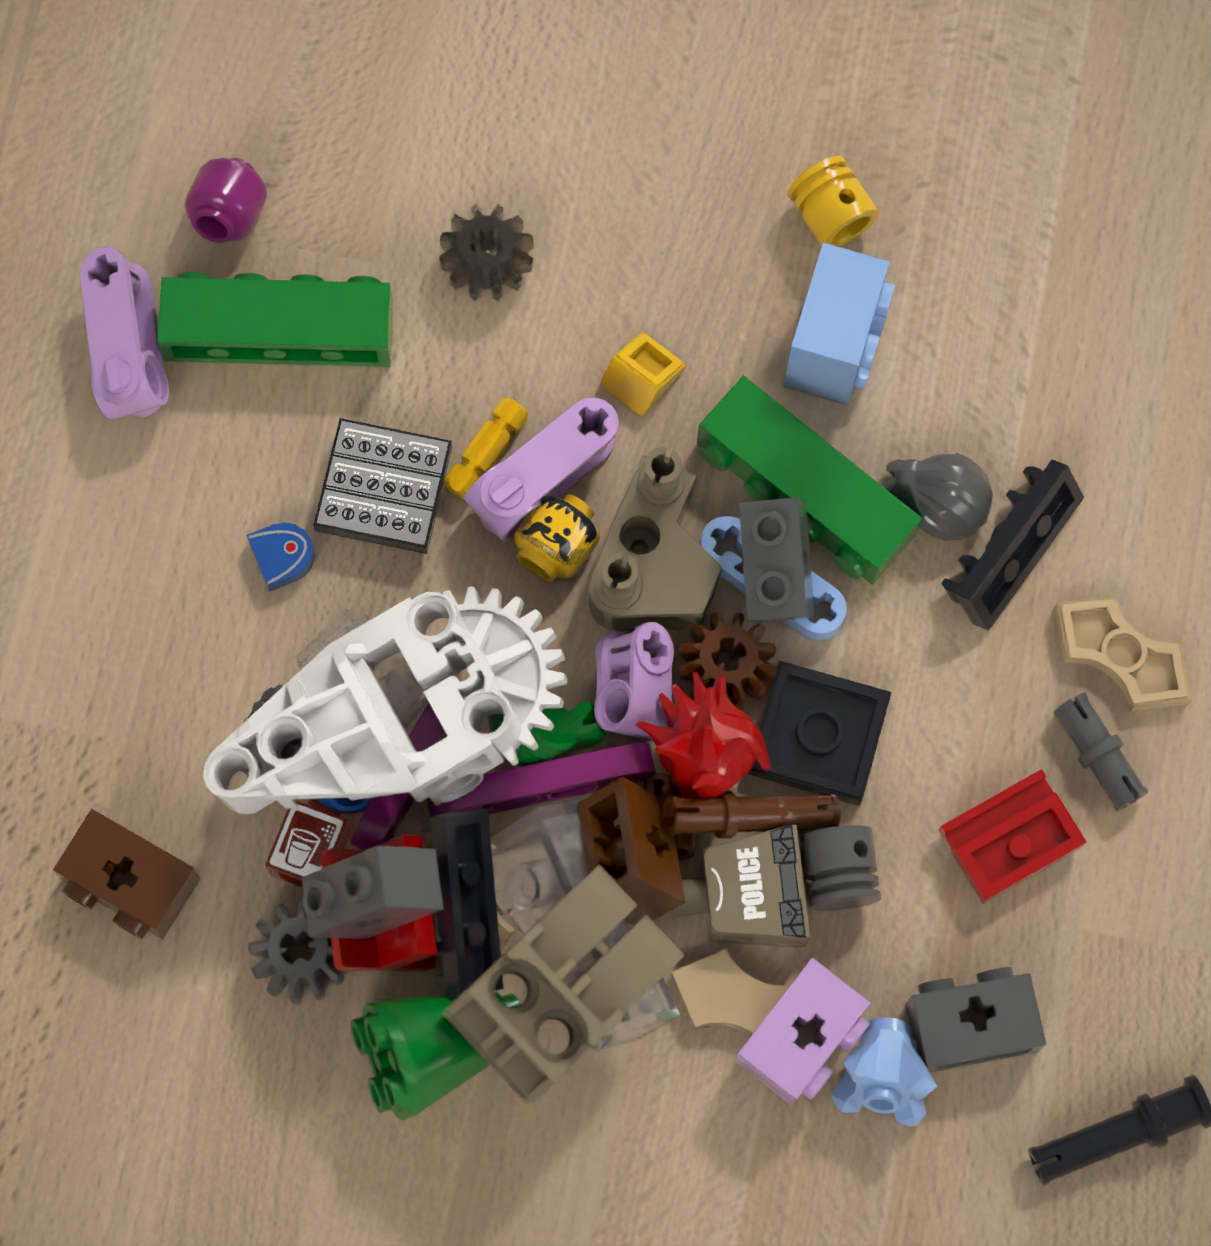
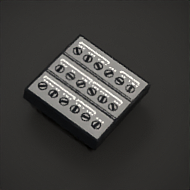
[313,418,452,554]

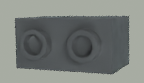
[739,498,815,622]
[302,846,443,939]
[906,967,1046,1073]

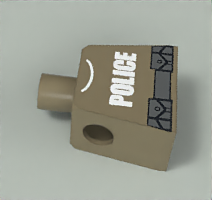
[671,825,810,948]

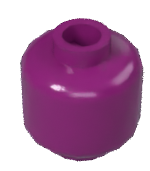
[184,158,267,243]

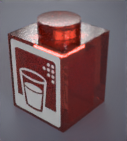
[265,799,352,888]

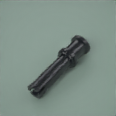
[1028,1075,1211,1186]

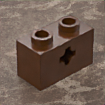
[578,777,686,925]
[53,808,201,939]

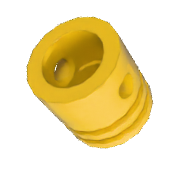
[787,155,880,247]

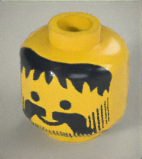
[514,494,600,582]

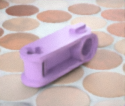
[80,247,169,420]
[464,397,619,543]

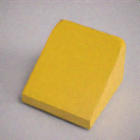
[601,332,686,416]

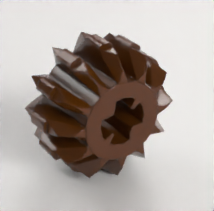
[679,612,777,710]

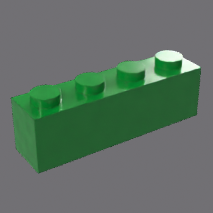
[157,271,393,367]
[697,375,922,585]

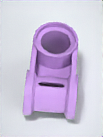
[594,622,674,741]

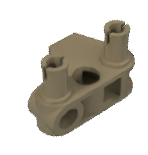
[589,447,722,631]

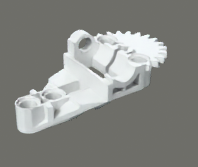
[203,587,567,814]

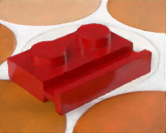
[938,769,1087,904]

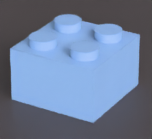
[783,242,895,405]

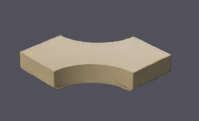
[1054,595,1192,712]
[671,949,820,1050]

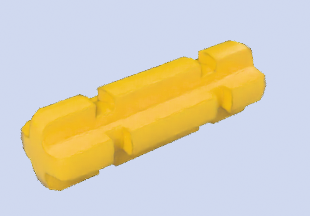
[444,397,527,500]

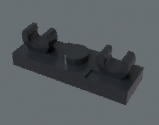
[941,459,1085,631]
[421,809,504,999]

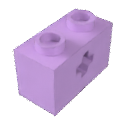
[734,957,870,1105]

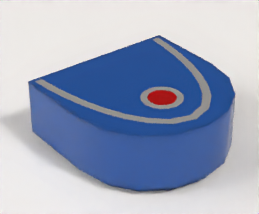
[247,522,315,592]

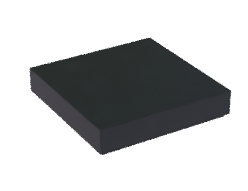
[748,660,892,806]

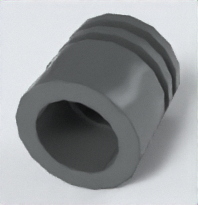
[801,825,881,911]

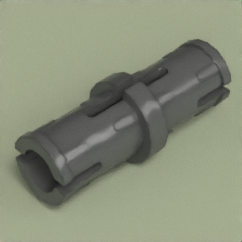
[1053,692,1149,812]

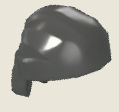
[881,453,993,541]

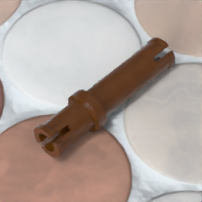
[662,791,841,839]

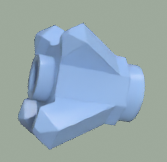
[831,1017,937,1127]

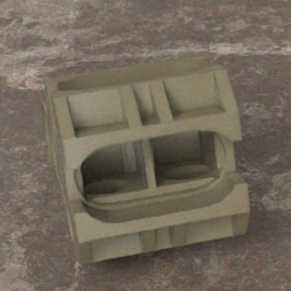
[442,864,684,1104]

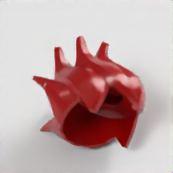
[635,672,771,798]

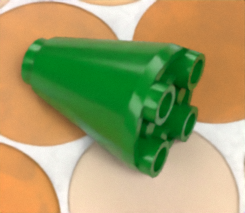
[350,992,522,1121]

